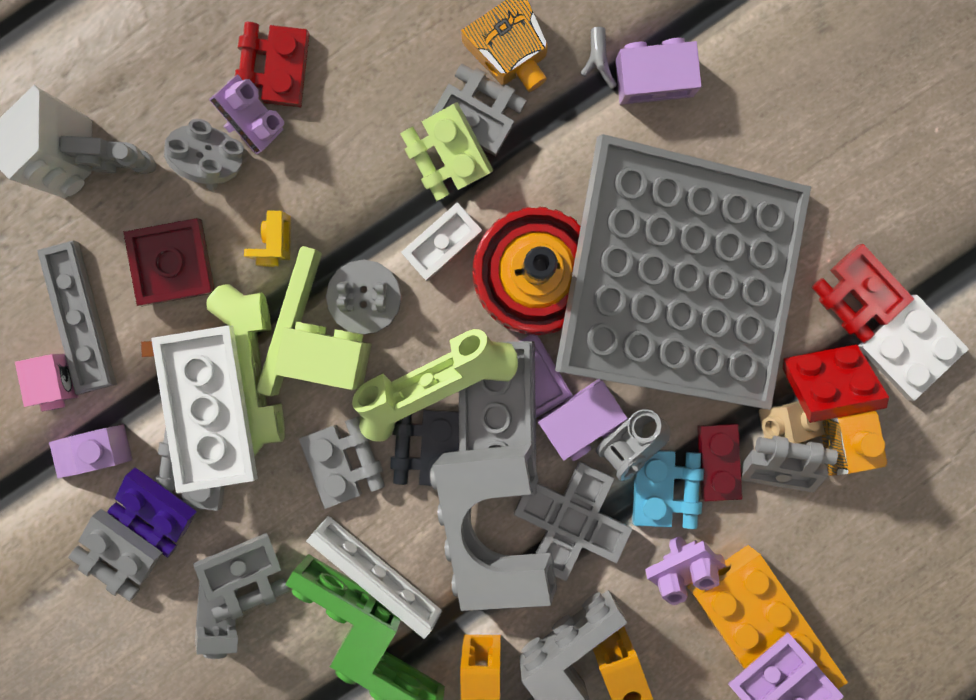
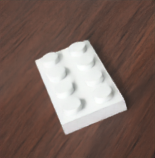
[151,325,258,493]

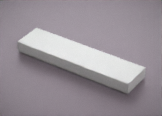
[306,516,442,639]

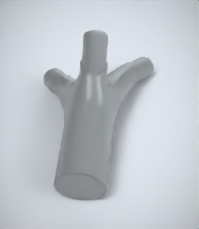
[580,27,617,89]

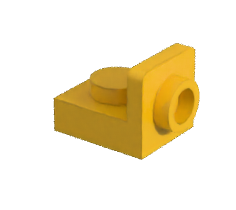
[244,210,291,267]

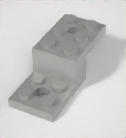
[519,590,628,700]

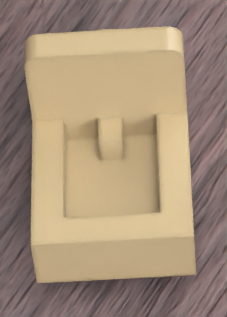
[759,401,825,443]

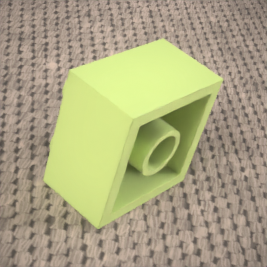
[274,322,372,390]

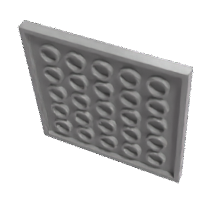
[555,134,811,410]

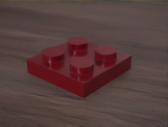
[123,218,215,307]

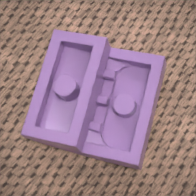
[728,632,844,700]

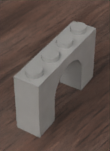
[430,444,557,611]

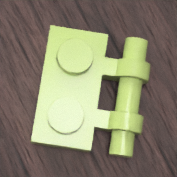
[400,102,493,201]

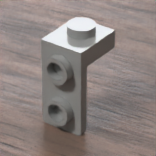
[195,581,238,659]

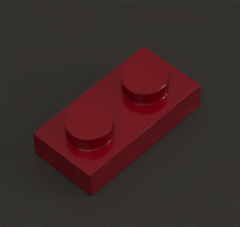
[697,423,742,502]

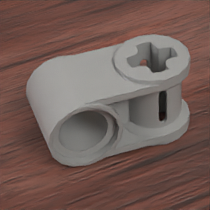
[596,409,671,481]

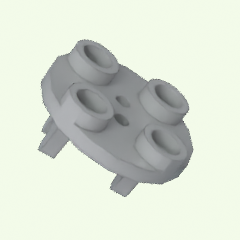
[164,119,244,192]
[326,259,402,335]

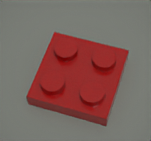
[782,344,889,423]

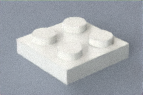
[858,295,969,401]

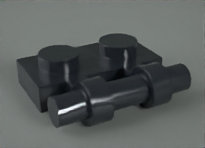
[390,409,459,486]

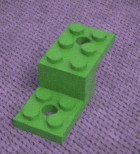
[285,554,445,700]

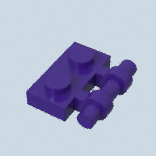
[107,467,197,558]

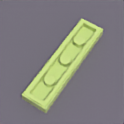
[256,246,322,396]

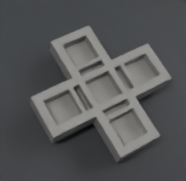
[514,461,633,581]

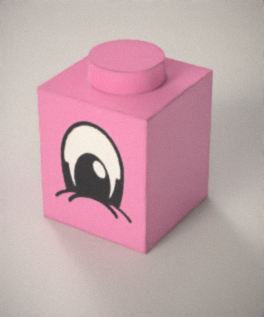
[15,354,78,412]

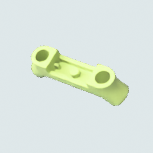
[206,284,285,457]
[352,329,518,442]

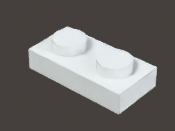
[401,202,483,281]

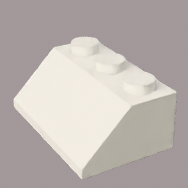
[0,85,92,199]

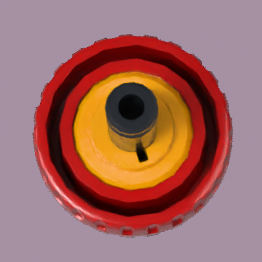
[472,206,581,335]

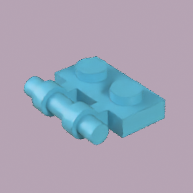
[632,450,704,529]

